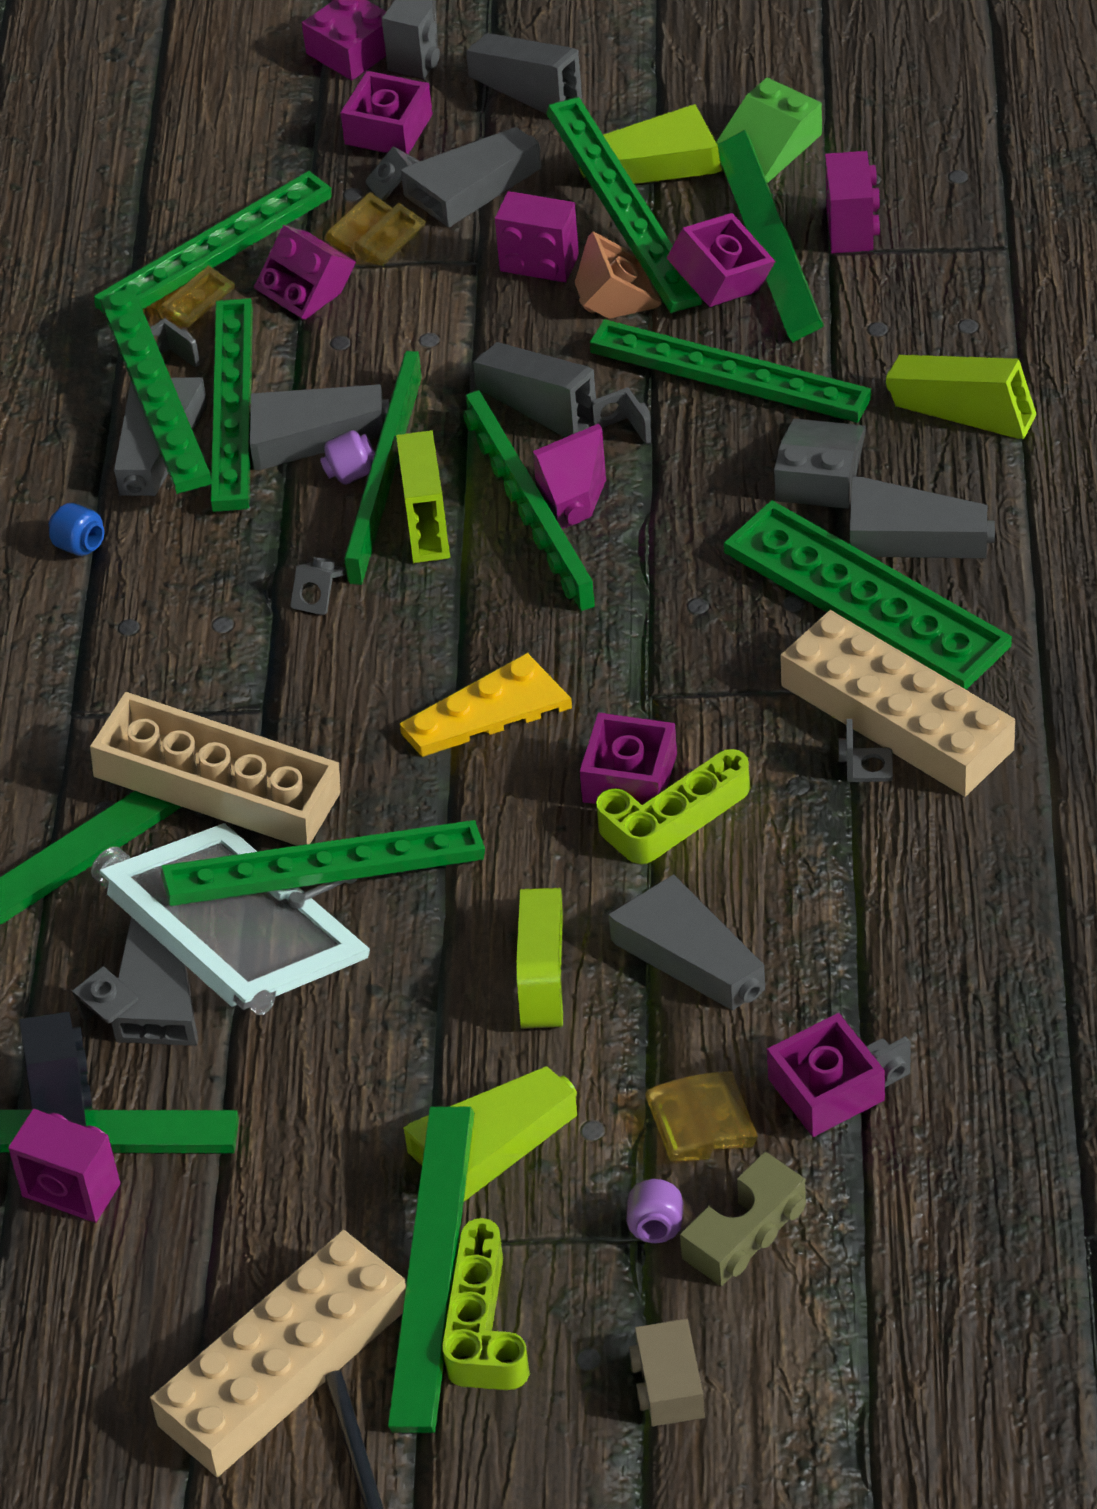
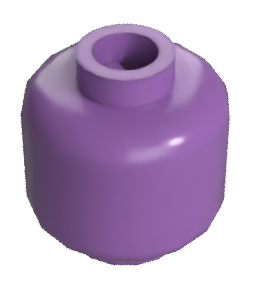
[320,430,375,485]
[626,1179,683,1243]

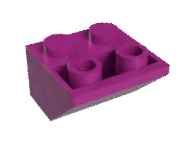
[253,225,356,319]

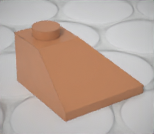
[575,232,662,319]

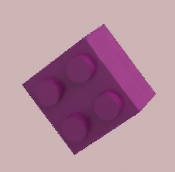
[302,0,387,80]
[341,71,433,154]
[825,151,880,253]
[495,191,579,283]
[667,213,775,307]
[580,712,677,805]
[767,1013,885,1137]
[8,1109,121,1223]

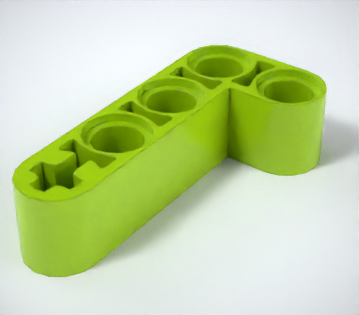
[596,749,750,864]
[517,888,563,1029]
[443,1218,529,1390]

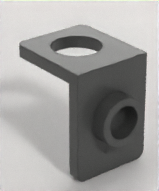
[366,146,419,201]
[150,318,200,368]
[591,387,651,444]
[291,557,347,615]
[839,719,893,782]
[72,966,138,1023]
[866,1037,911,1087]

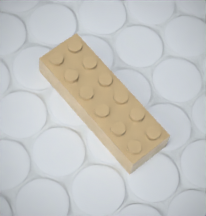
[781,610,1015,797]
[90,692,340,846]
[150,1230,406,1478]

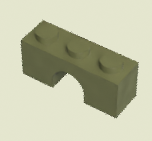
[680,1151,807,1287]

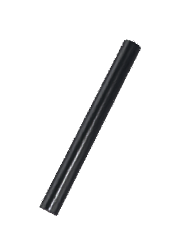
[325,1371,384,1509]

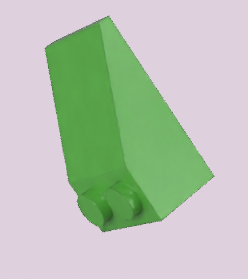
[716,77,822,182]

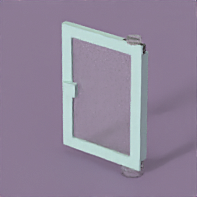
[91,823,370,1015]

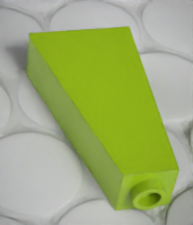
[579,104,722,184]
[886,355,1037,439]
[396,430,450,563]
[404,1066,577,1201]

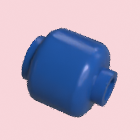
[49,503,105,556]

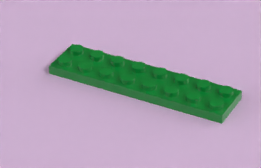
[724,500,1012,690]

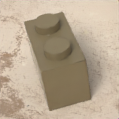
[629,1319,705,1427]

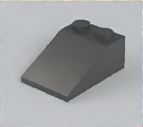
[382,0,440,79]
[774,418,866,509]

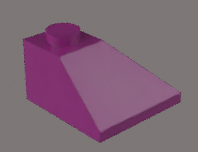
[533,424,606,529]

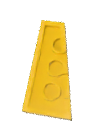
[400,653,572,757]

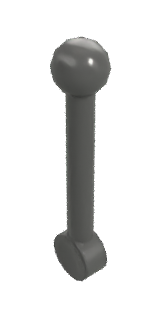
[288,878,358,909]

